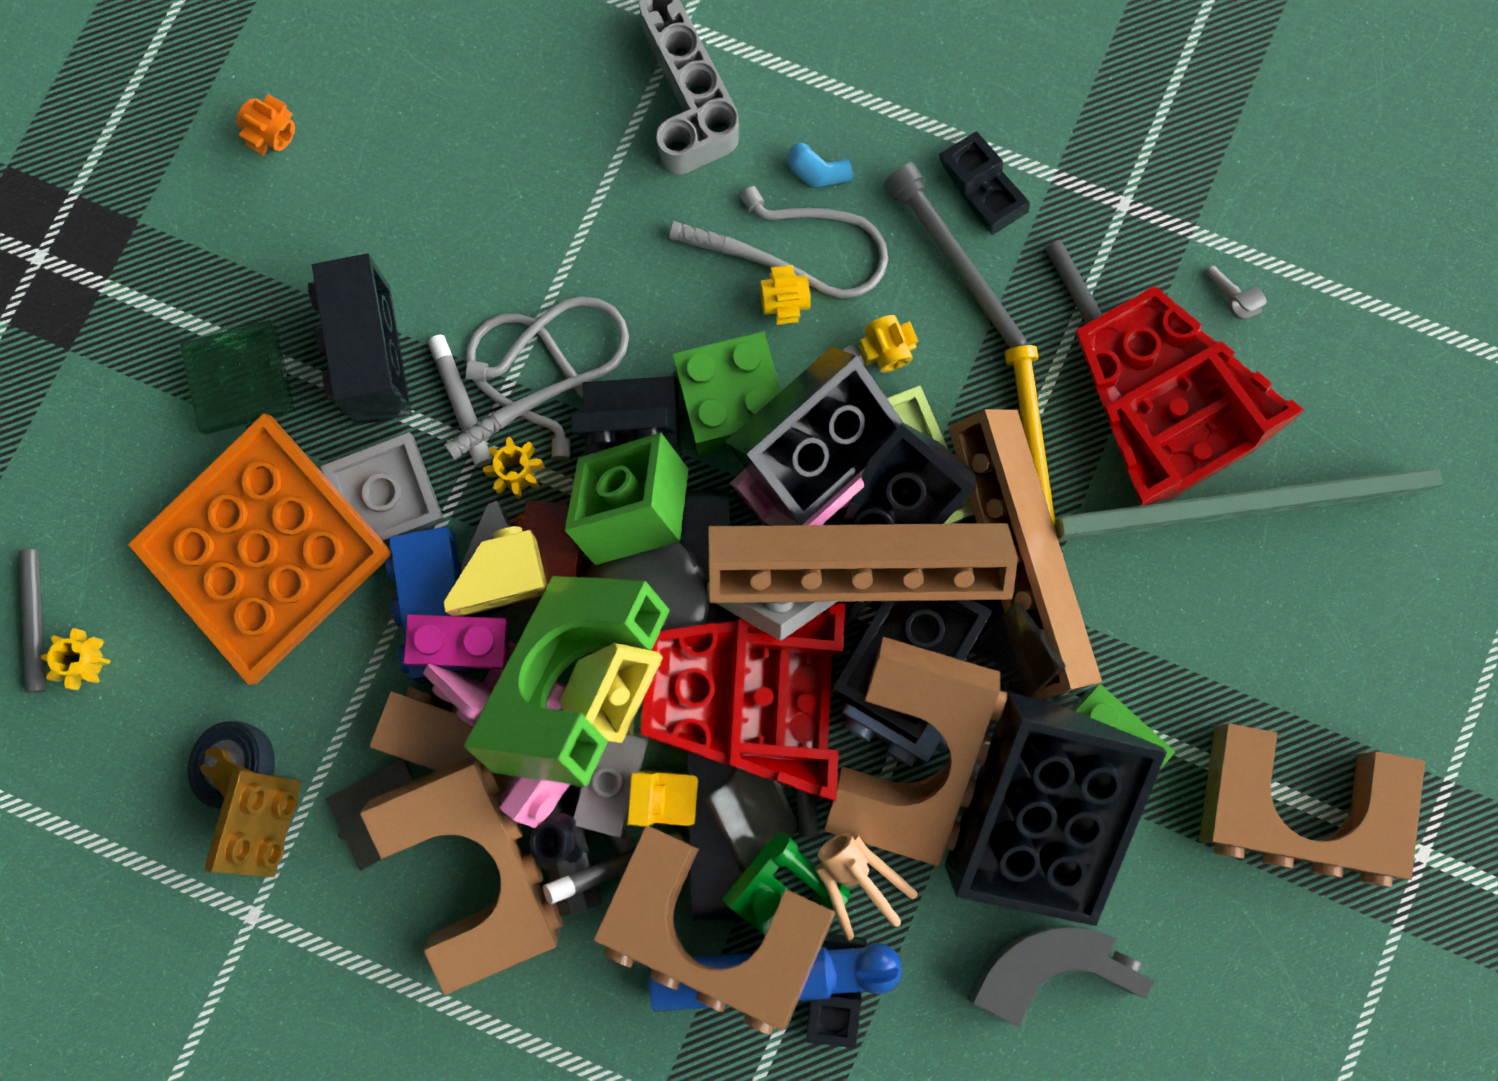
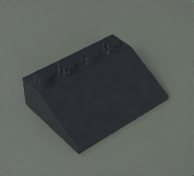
[945,692,1167,926]

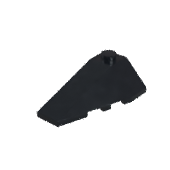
[833,422,977,626]

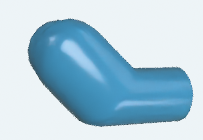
[787,143,853,188]

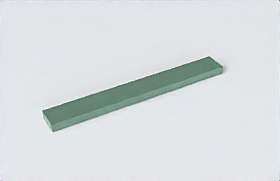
[1055,467,1443,542]

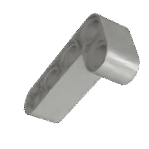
[639,0,739,175]

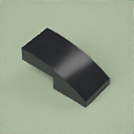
[939,131,1030,235]
[806,933,867,1048]

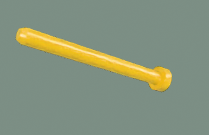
[1004,345,1057,535]

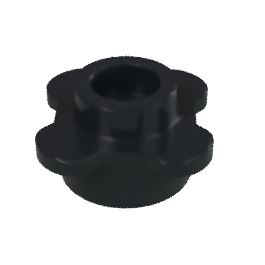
[530,813,583,870]

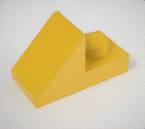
[628,769,698,826]

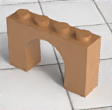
[824,637,1006,866]
[1199,723,1425,887]
[360,756,563,995]
[594,826,836,1035]

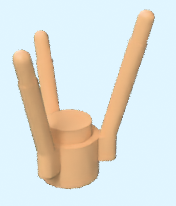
[815,833,917,940]

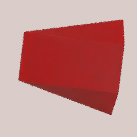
[1075,286,1304,506]
[640,603,845,801]

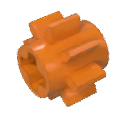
[236,94,295,155]

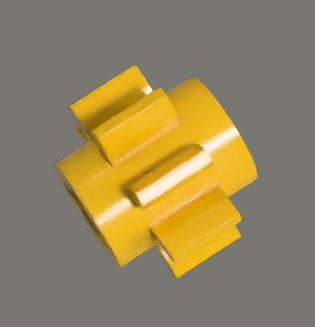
[759,265,811,325]
[858,315,919,373]
[483,437,545,499]
[41,628,110,690]

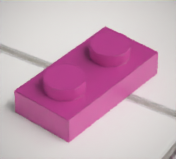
[404,615,509,669]

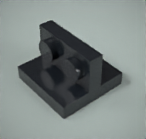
[572,376,681,458]

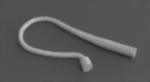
[669,186,889,299]
[444,296,629,460]
[466,314,583,461]

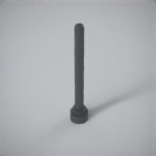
[884,162,1027,349]

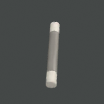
[427,335,493,467]

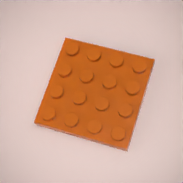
[128,413,392,685]

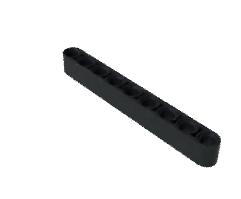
[682,489,742,921]

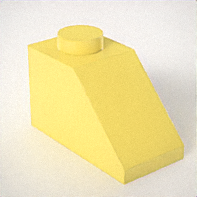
[444,526,548,617]
[559,643,662,743]

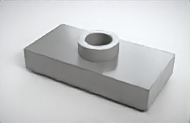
[574,734,648,838]

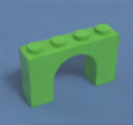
[464,576,670,787]

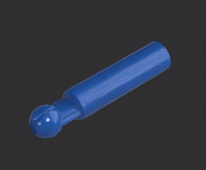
[649,943,902,1012]

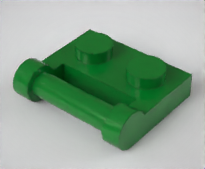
[722,833,850,936]

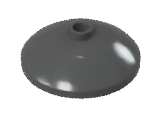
[582,542,709,654]

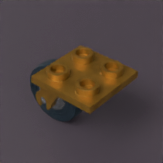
[188,721,302,877]

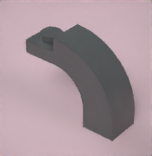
[967,925,1154,1028]

